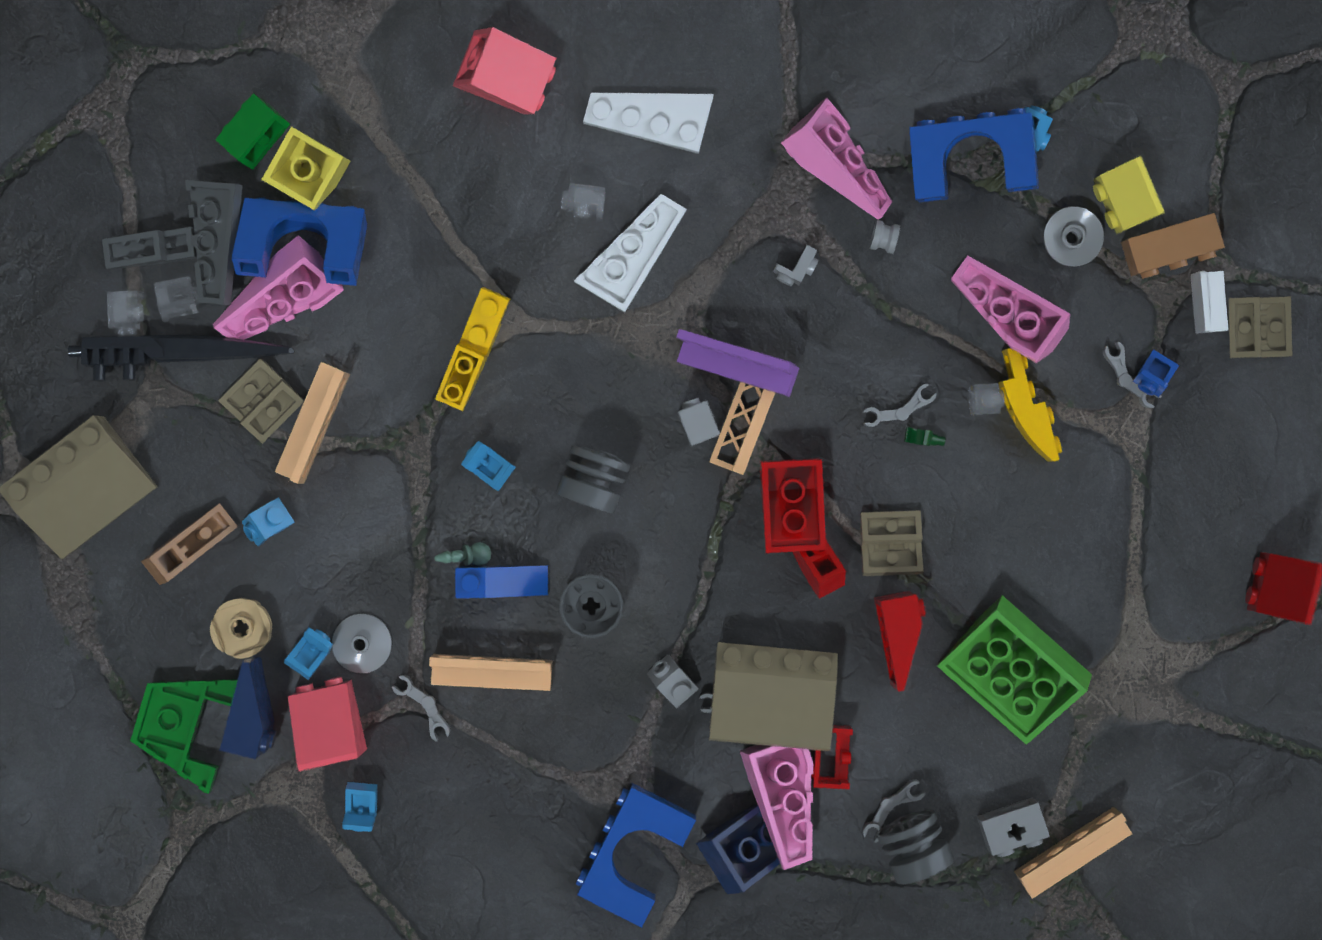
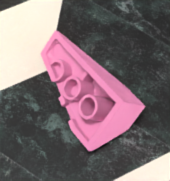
[781,98,892,219]
[213,235,344,340]
[951,256,1070,363]
[740,745,813,870]

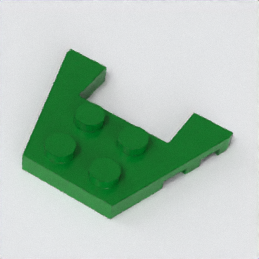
[130,679,238,794]

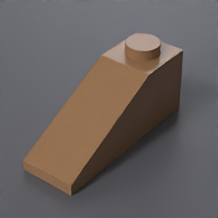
[141,503,238,585]

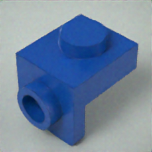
[1133,350,1179,397]

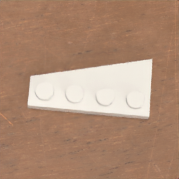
[583,93,714,154]
[574,194,687,312]

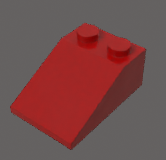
[760,458,826,553]
[1245,552,1322,625]
[874,591,926,692]

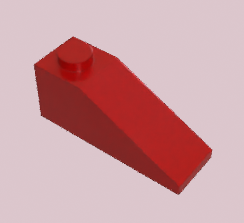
[793,540,846,599]

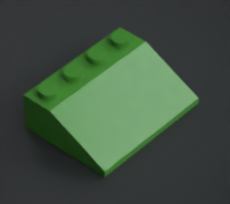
[937,595,1092,745]

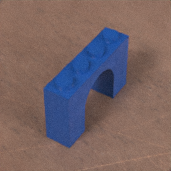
[909,108,1039,203]
[232,198,367,286]
[575,783,696,928]

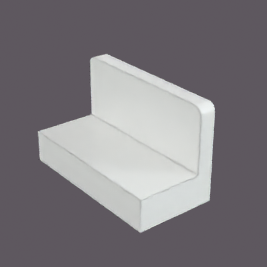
[1190,271,1228,334]

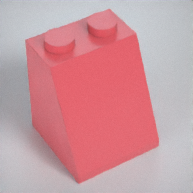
[453,27,556,115]
[288,677,367,772]

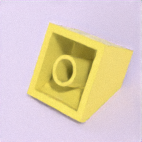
[262,127,351,210]
[1093,156,1164,234]

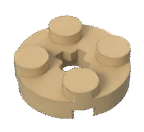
[210,598,272,659]

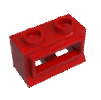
[811,725,853,790]

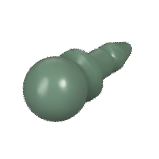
[434,542,491,566]

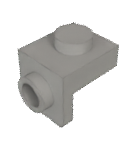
[773,245,819,287]
[647,654,699,708]

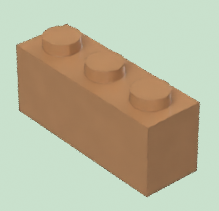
[1121,213,1225,279]

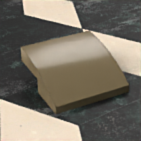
[1229,296,1292,358]
[218,357,304,444]
[860,510,923,576]

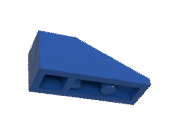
[455,565,548,598]

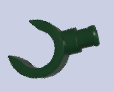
[904,427,946,446]

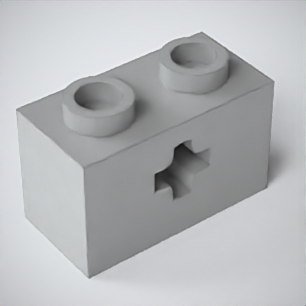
[678,398,720,446]
[976,797,1050,857]

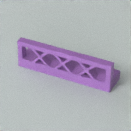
[676,329,799,397]

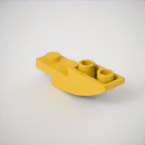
[435,287,510,411]
[998,348,1062,462]

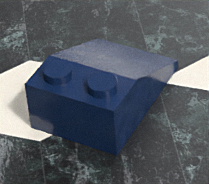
[220,656,277,759]
[696,803,781,894]

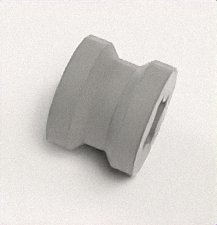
[869,220,900,254]

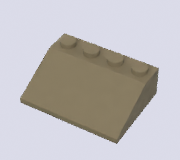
[0,415,157,559]
[709,642,838,751]

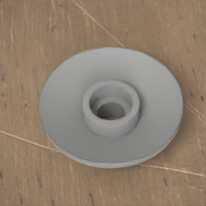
[1043,207,1104,267]
[332,614,392,673]

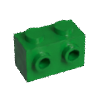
[215,93,290,170]

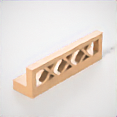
[275,362,350,484]
[709,382,775,475]
[429,654,552,691]
[1014,807,1132,899]

